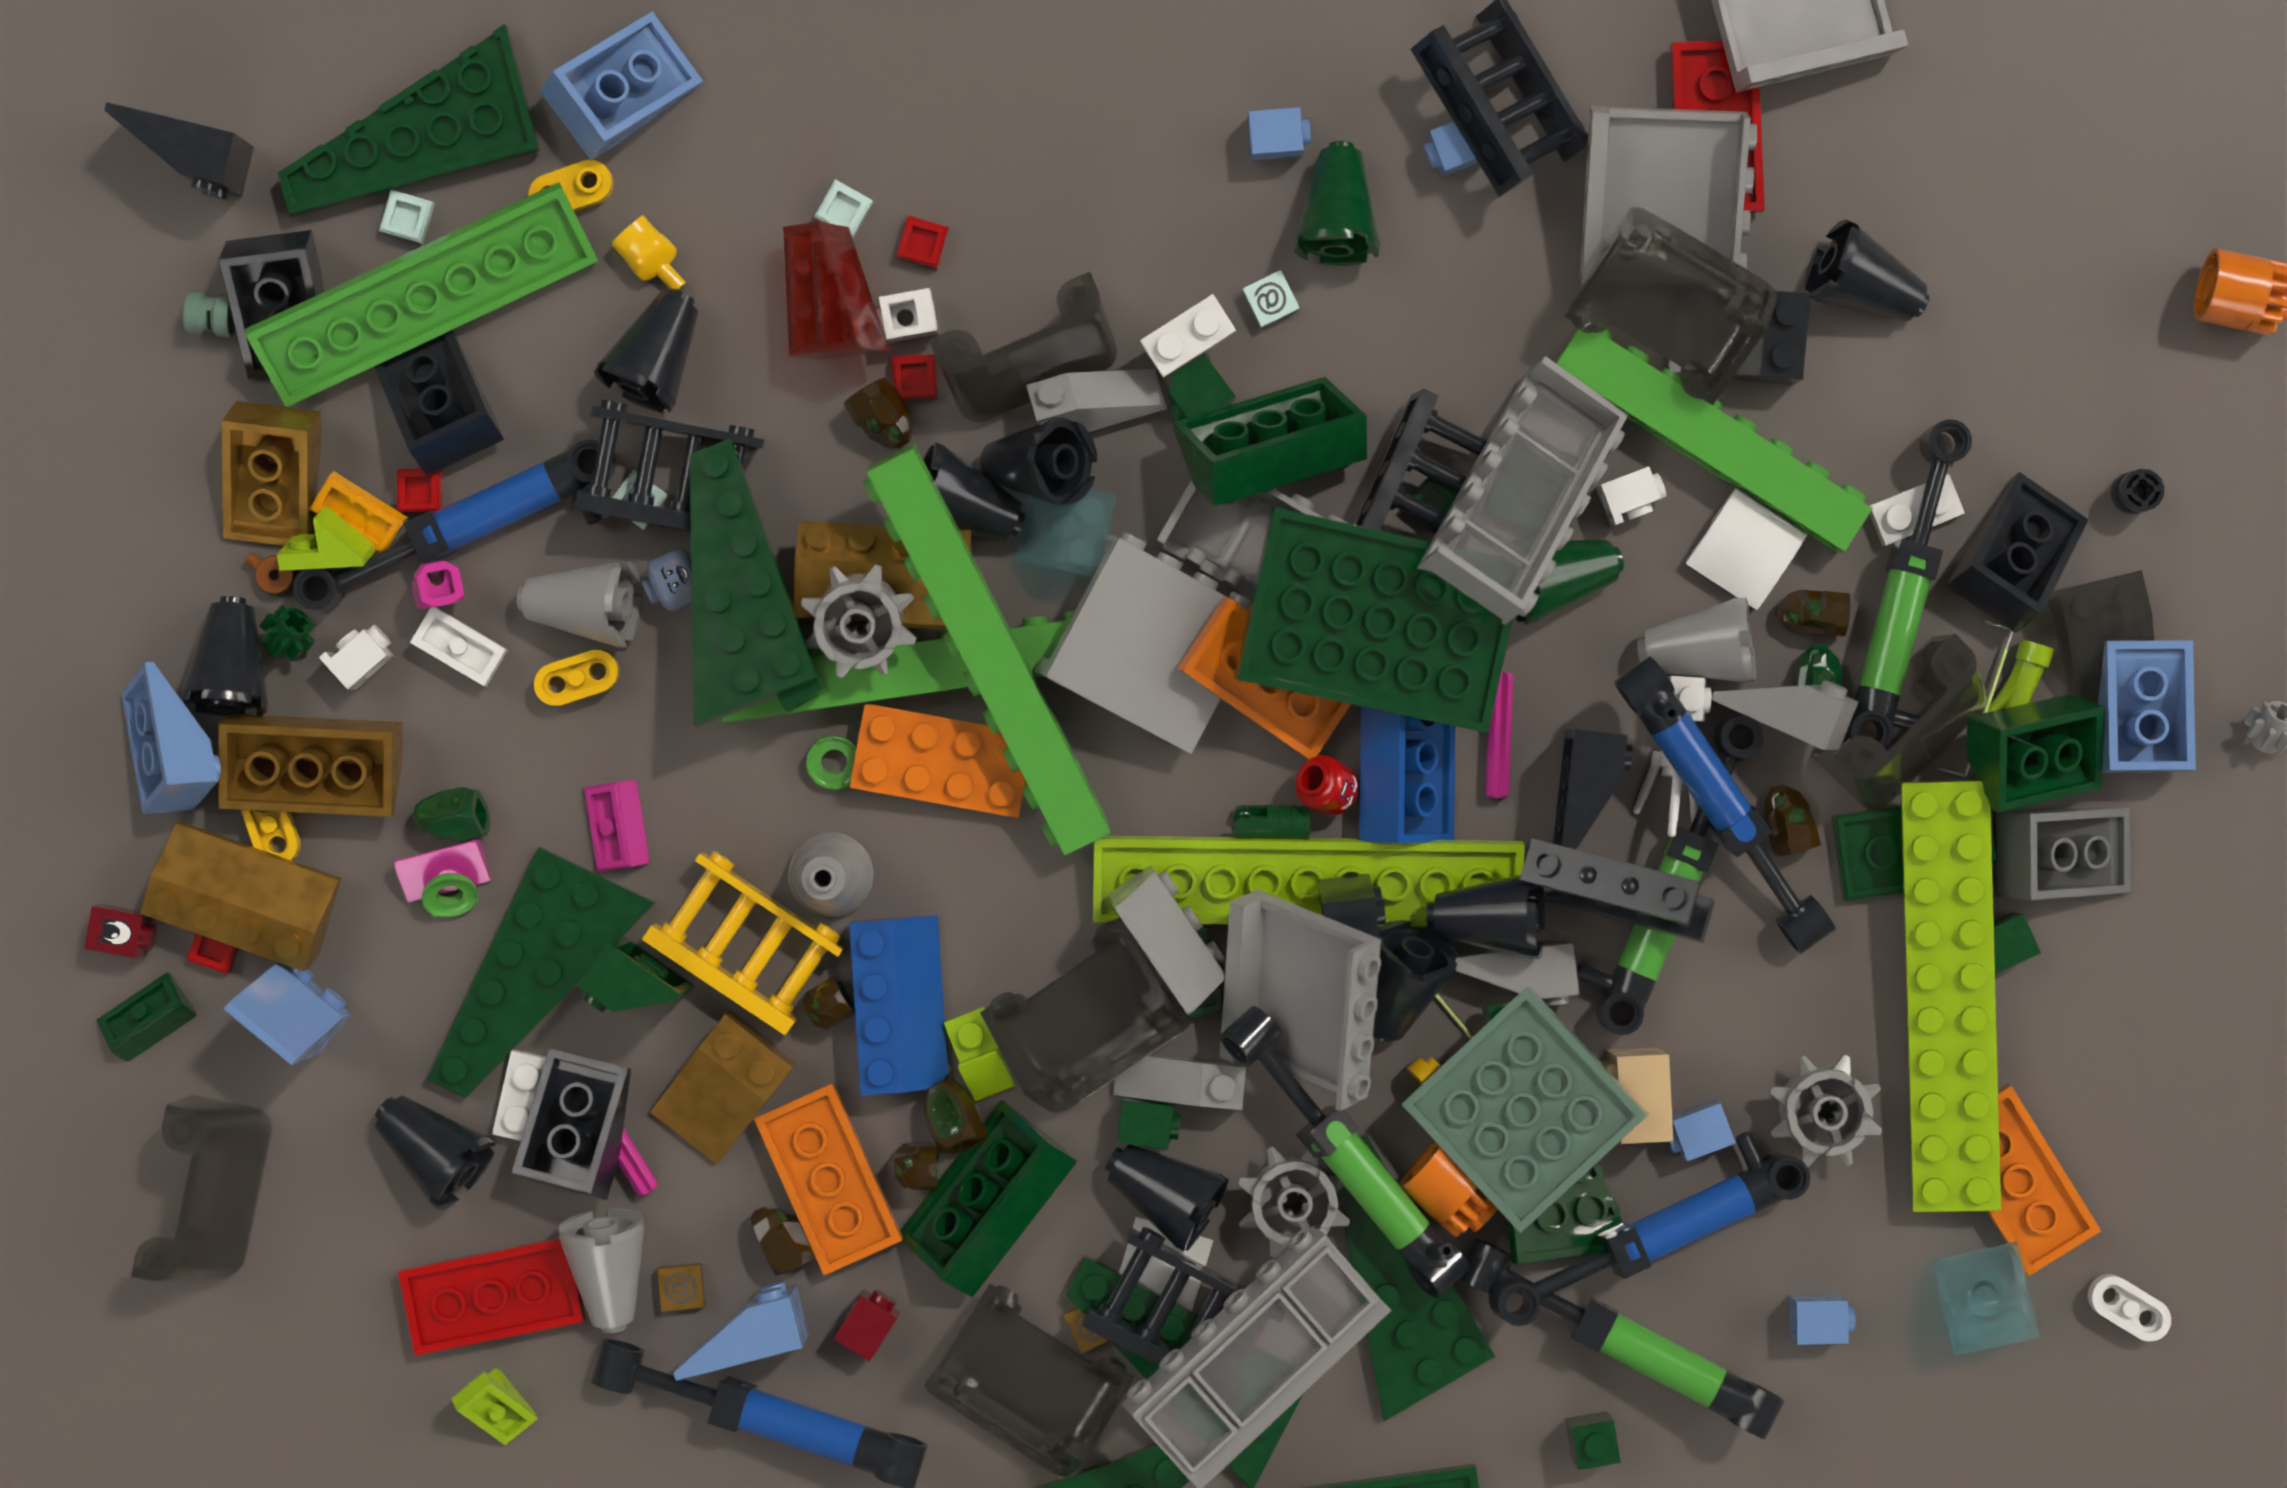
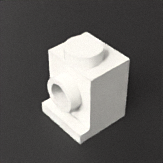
[873,288,939,343]
[1595,467,1667,527]
[319,625,394,690]
[1668,676,1712,722]

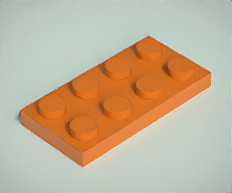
[1177,596,1351,759]
[849,703,1025,818]
[754,1082,903,1276]
[1986,1084,2101,1276]

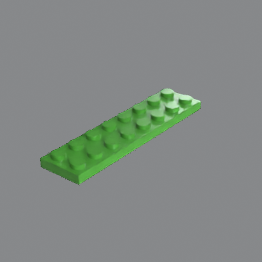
[245,182,598,407]

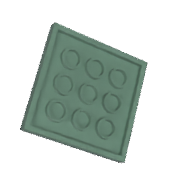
[1401,986,1649,1233]

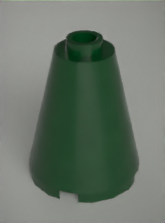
[1294,141,1380,266]
[1499,539,1624,625]

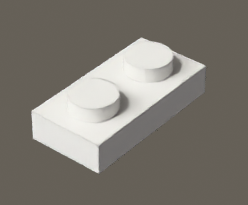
[1140,294,1236,378]
[1870,474,1965,546]
[410,607,508,686]
[492,1049,546,1141]

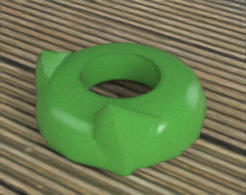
[806,735,856,790]
[421,873,478,918]

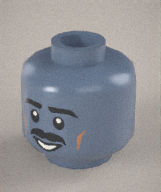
[641,548,692,612]

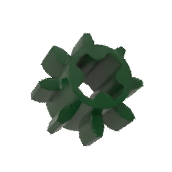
[259,605,315,661]

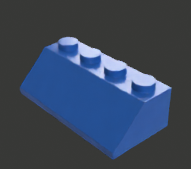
[1359,706,1456,843]
[849,915,949,1096]

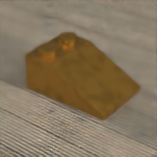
[221,401,321,546]
[650,1011,797,1165]

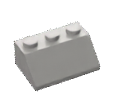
[1109,865,1226,1015]

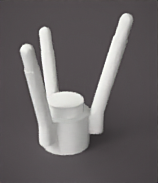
[1633,750,1699,837]

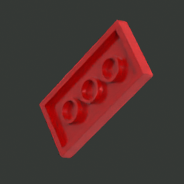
[1670,40,1765,213]
[398,1238,586,1356]

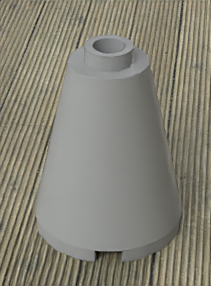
[517,561,642,648]
[1637,597,1756,683]
[788,832,874,918]
[558,1208,645,1333]

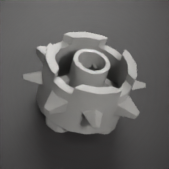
[801,564,917,678]
[1769,1054,1882,1167]
[1238,1147,1350,1258]

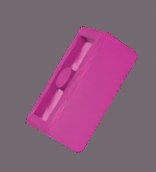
[584,779,649,872]
[393,839,492,902]

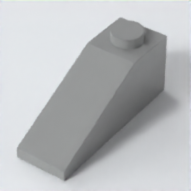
[1026,369,1167,432]
[1711,681,1858,751]
[1455,941,1579,1006]
[1113,1052,1246,1110]

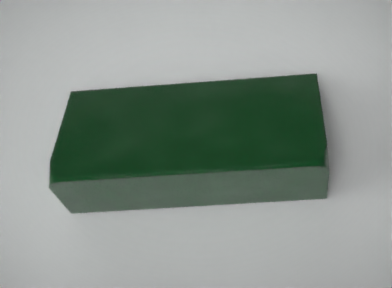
[96,972,196,1062]

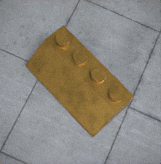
[794,521,972,630]
[219,714,403,817]
[140,821,341,971]

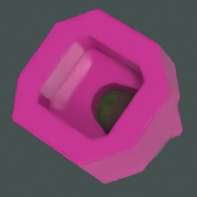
[411,560,464,609]

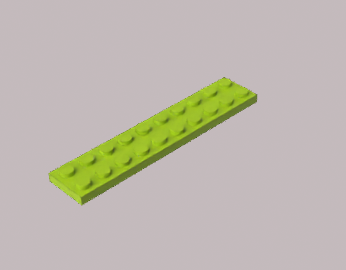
[1900,780,2001,1212]
[1093,835,1525,927]

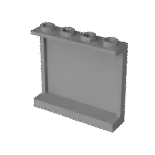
[1711,0,1909,93]
[1579,106,1757,291]
[1035,532,1251,754]
[1220,890,1381,1111]

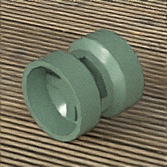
[183,291,235,338]

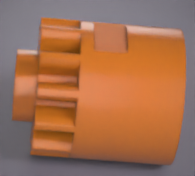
[2194,248,2287,336]
[1399,1141,1497,1238]

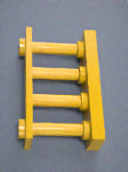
[642,851,846,1035]

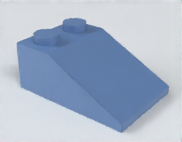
[540,11,703,161]
[2098,640,2196,773]
[121,662,221,814]
[224,962,352,1065]
[673,1281,809,1381]

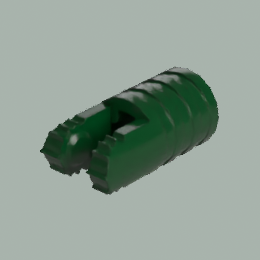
[1232,804,1310,840]

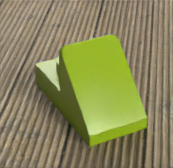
[277,507,375,571]
[944,1006,1016,1101]
[451,1368,538,1446]

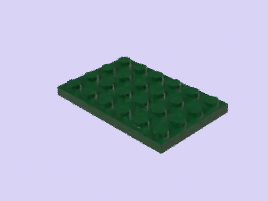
[1234,507,1518,733]

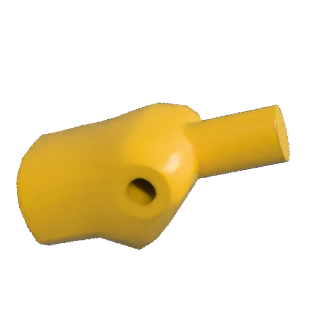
[611,215,686,290]

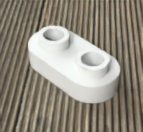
[2088,1274,2171,1342]

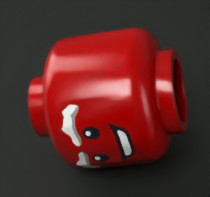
[1294,755,1359,816]

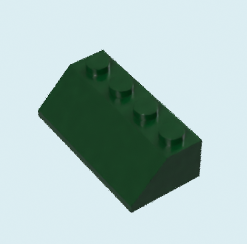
[1173,377,1367,507]
[900,1100,1078,1298]

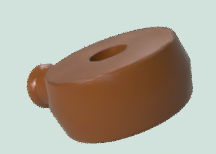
[244,552,296,596]

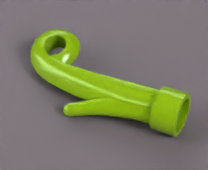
[1982,639,2055,714]

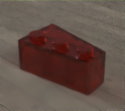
[783,222,889,360]

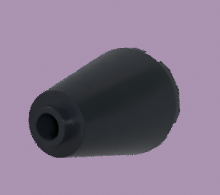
[1804,219,1930,322]
[594,289,698,413]
[980,418,1097,505]
[923,442,1026,541]
[179,596,268,717]
[1426,875,1545,959]
[1373,920,1458,1042]
[375,1095,496,1210]
[1105,1144,1229,1252]

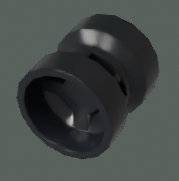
[2111,469,2165,514]

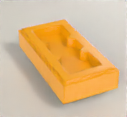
[310,471,408,552]

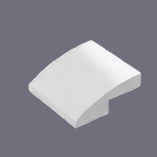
[1686,487,1807,610]

